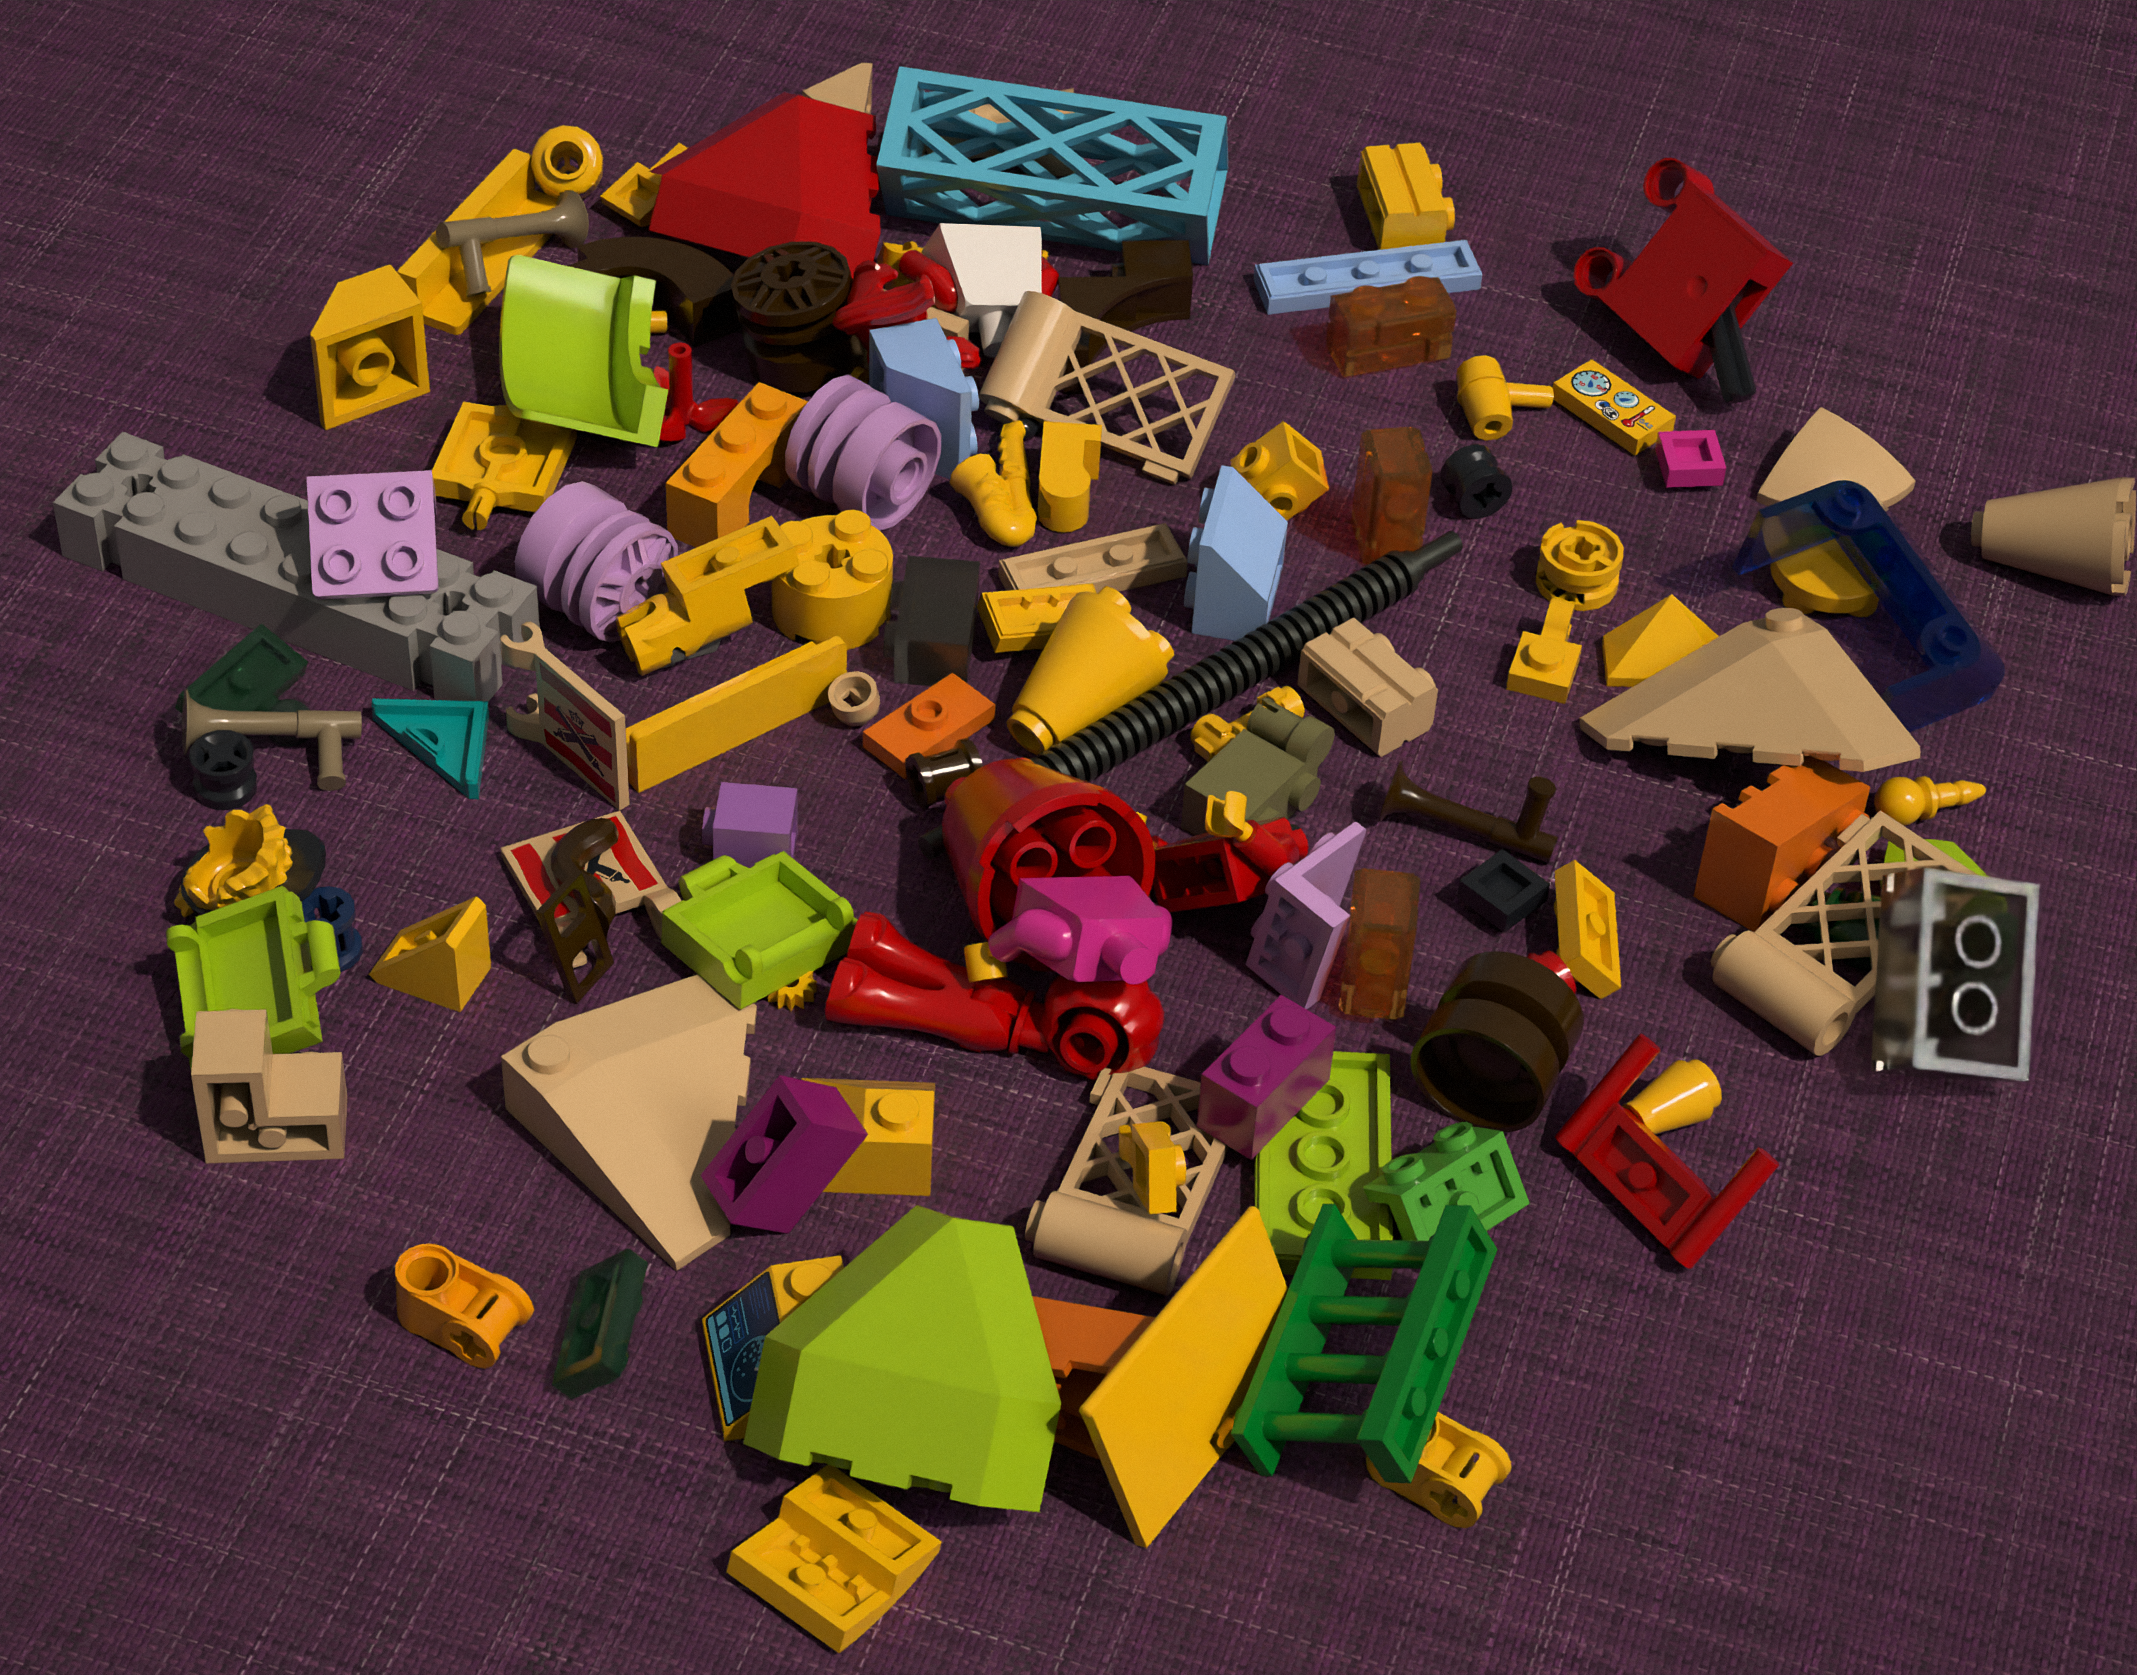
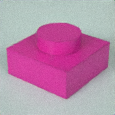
[1655,430,1726,488]

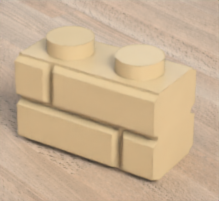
[1297,617,1438,757]

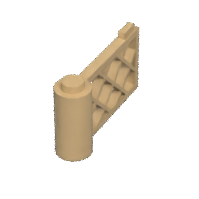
[979,291,1236,485]
[1711,810,1983,1056]
[1025,1060,1229,1296]

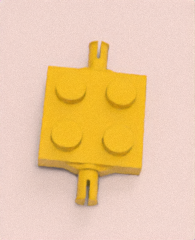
[432,402,577,530]

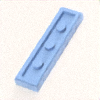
[1253,240,1482,315]

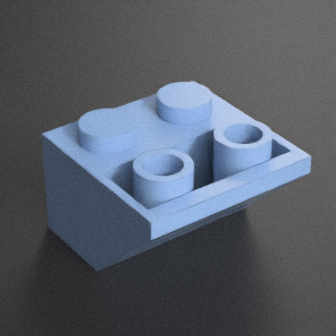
[869,318,979,479]
[1184,465,1288,641]

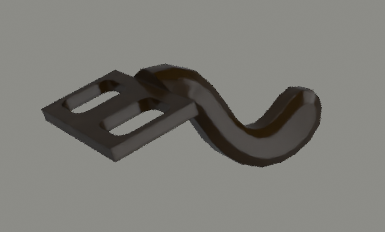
[536,818,619,1004]

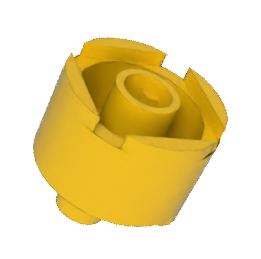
[771,510,893,650]

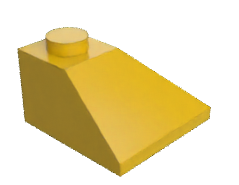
[801,1078,935,1196]

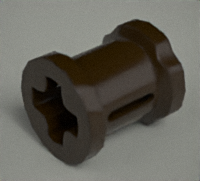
[905,738,983,809]

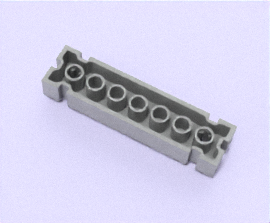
[53,432,540,702]

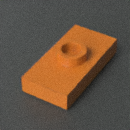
[863,672,995,779]

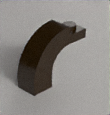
[568,237,742,347]

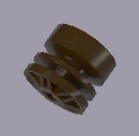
[731,242,866,392]

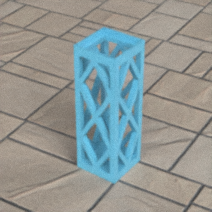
[876,66,1228,265]

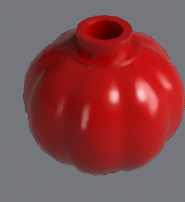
[1040,975,1164,1081]

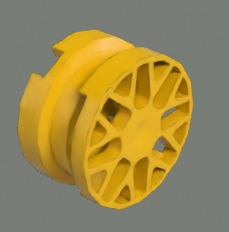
[1536,520,1624,611]

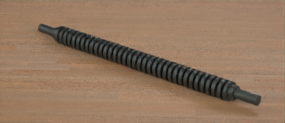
[918,531,1463,860]

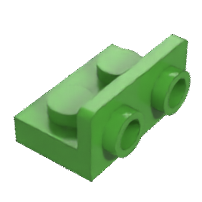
[1363,1122,1530,1241]

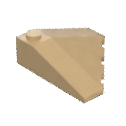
[1580,608,1920,772]
[501,974,757,1271]

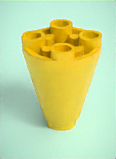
[1007,586,1174,755]

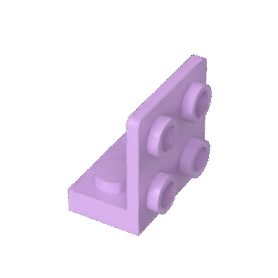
[307,470,439,600]
[1246,822,1367,1009]

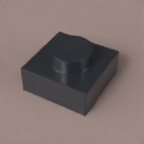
[1457,849,1550,933]

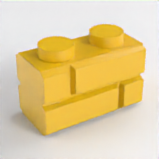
[1357,143,1455,250]

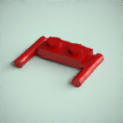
[1554,1033,1779,1269]

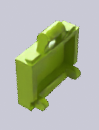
[661,851,858,1010]
[165,886,341,1070]

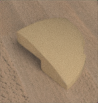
[1756,407,1915,518]

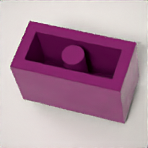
[1197,995,1336,1160]
[700,1075,868,1234]

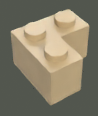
[191,1009,347,1163]

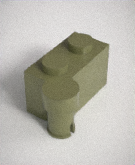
[1181,697,1335,836]

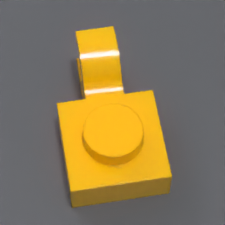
[1506,597,1582,704]
[1119,1121,1186,1215]

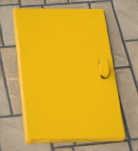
[1079,1206,1288,1548]

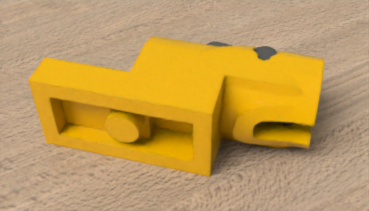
[615,516,800,676]

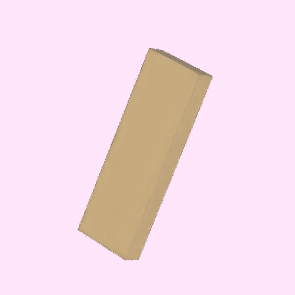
[998,523,1187,593]

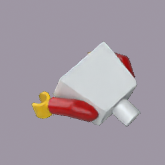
[881,223,1059,358]

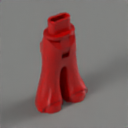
[825,911,1050,1054]

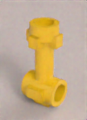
[1191,686,1305,762]

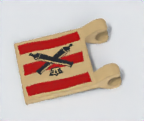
[500,622,629,810]
[501,810,681,968]

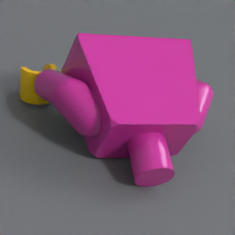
[964,876,1172,985]

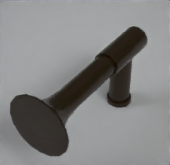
[1378,761,1558,864]

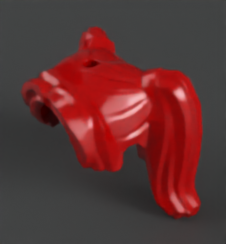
[833,260,981,369]

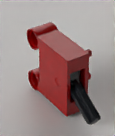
[1573,158,1793,404]

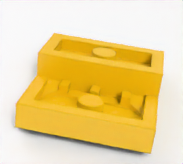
[727,1465,942,1653]

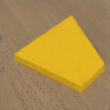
[1602,594,1719,687]

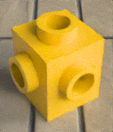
[1230,421,1329,521]

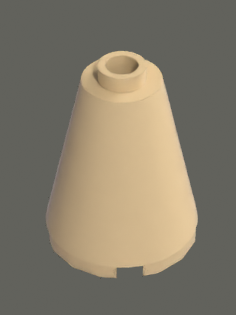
[1971,477,2136,596]

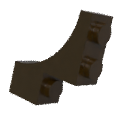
[1057,240,1193,394]

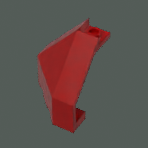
[649,92,881,279]

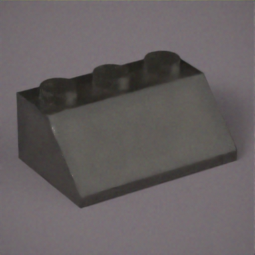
[1871,868,2040,1083]

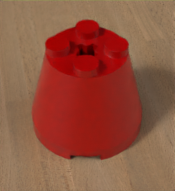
[942,757,1155,972]

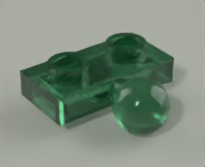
[175,623,310,746]

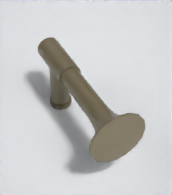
[436,190,589,296]
[182,689,362,791]

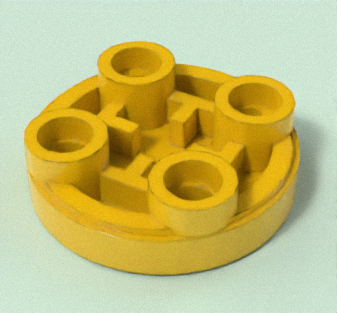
[1770,518,1892,617]

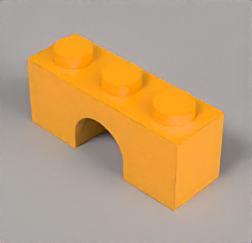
[666,382,808,548]

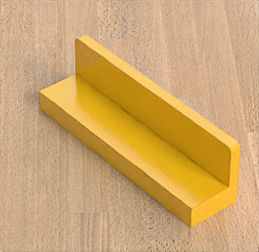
[397,149,557,335]
[626,636,847,793]

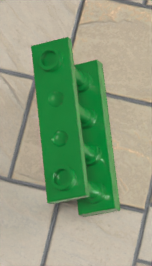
[1230,1204,1498,1484]

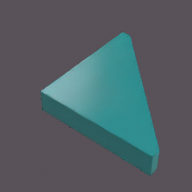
[371,698,489,799]

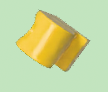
[1037,421,1102,532]

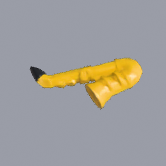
[949,418,1043,547]

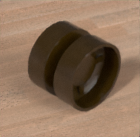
[1411,951,1584,1133]

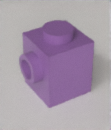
[702,782,798,868]

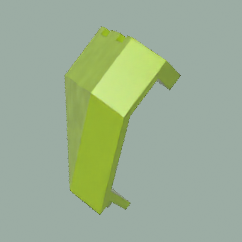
[743,1205,1061,1512]

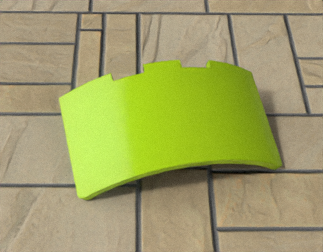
[499,255,669,447]

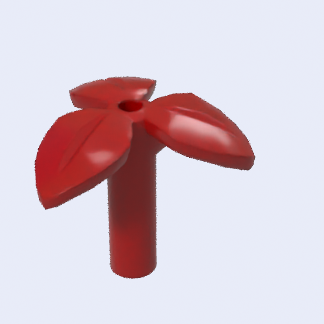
[653,342,739,441]

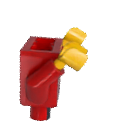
[1136,791,1308,912]

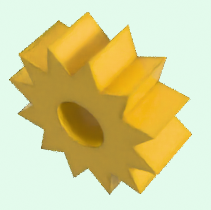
[768,971,817,1012]

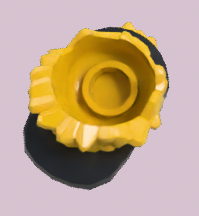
[174,804,326,917]

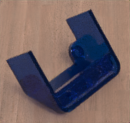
[1732,480,2005,733]

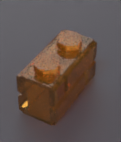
[1326,276,1457,377]
[1351,426,1433,564]
[1338,868,1421,1020]

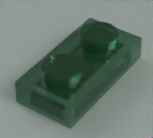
[552,1248,648,1399]

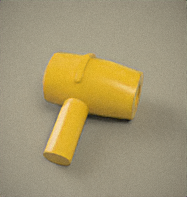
[1456,355,1554,441]

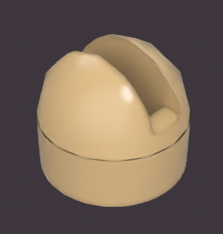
[828,671,880,726]

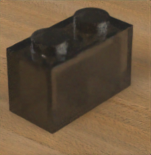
[883,555,980,686]

